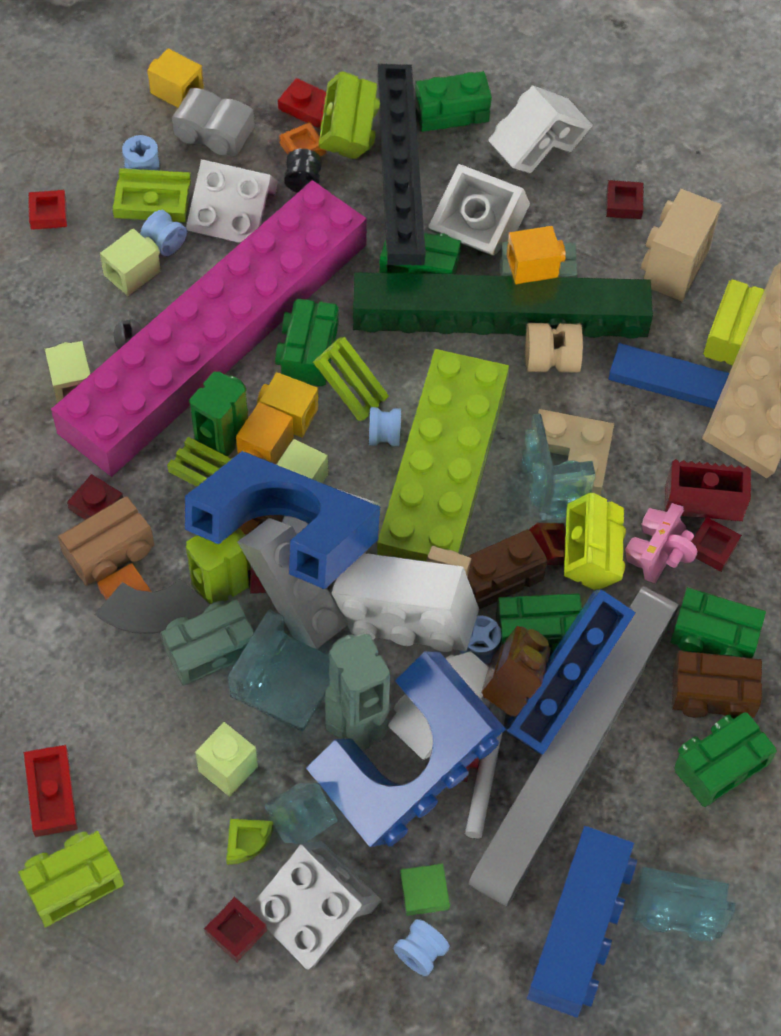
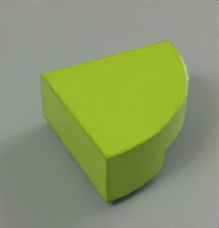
[226,819,273,865]

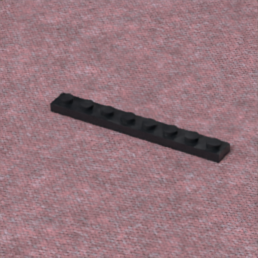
[377,64,426,266]

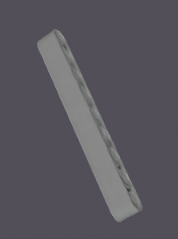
[469,586,680,907]

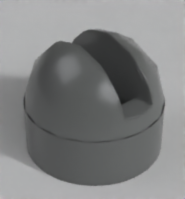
[114,319,142,349]

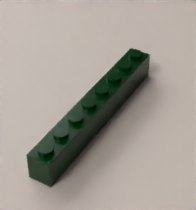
[353,272,653,339]

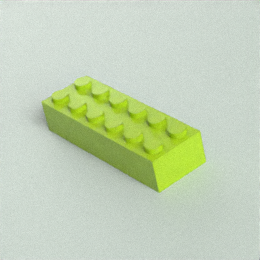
[377,349,509,562]

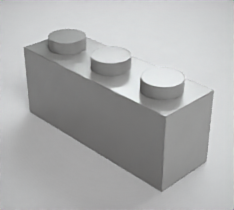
[238,518,348,649]

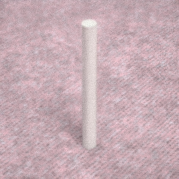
[465,703,506,838]

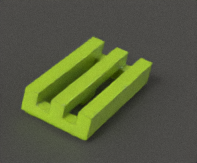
[313,337,389,421]
[167,437,231,487]

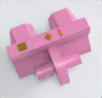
[625,503,698,583]

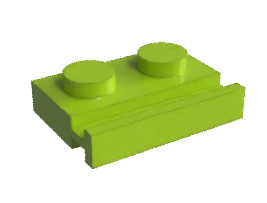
[113,168,191,223]

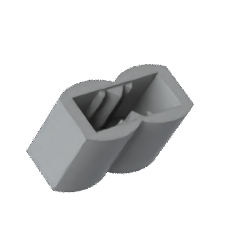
[172,88,255,156]

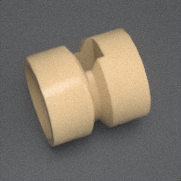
[525,323,583,373]

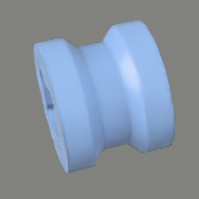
[122,135,160,171]
[141,210,187,256]
[369,407,401,447]
[460,616,501,665]
[393,919,450,976]

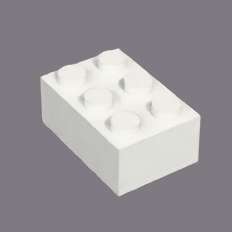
[332,553,479,652]

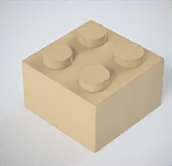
[641,189,722,302]

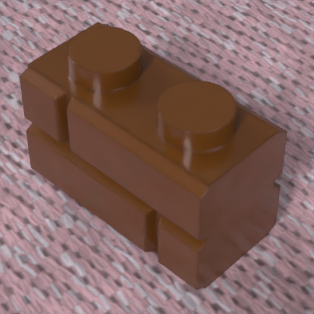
[467,529,547,609]
[481,626,551,716]
[672,651,762,719]

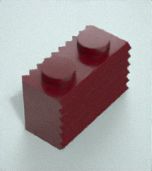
[664,459,751,522]

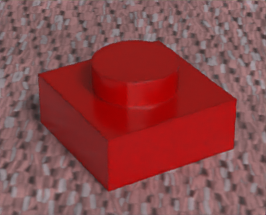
[28,190,67,230]

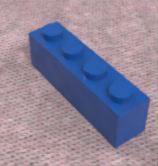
[505,589,636,755]
[527,825,638,1018]

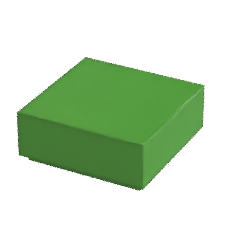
[400,864,450,916]

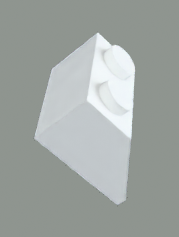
[428,164,530,256]

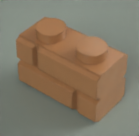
[58,496,155,586]

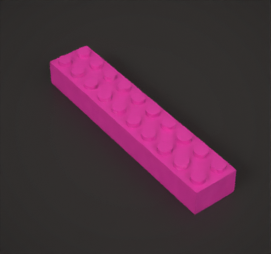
[51,180,367,477]

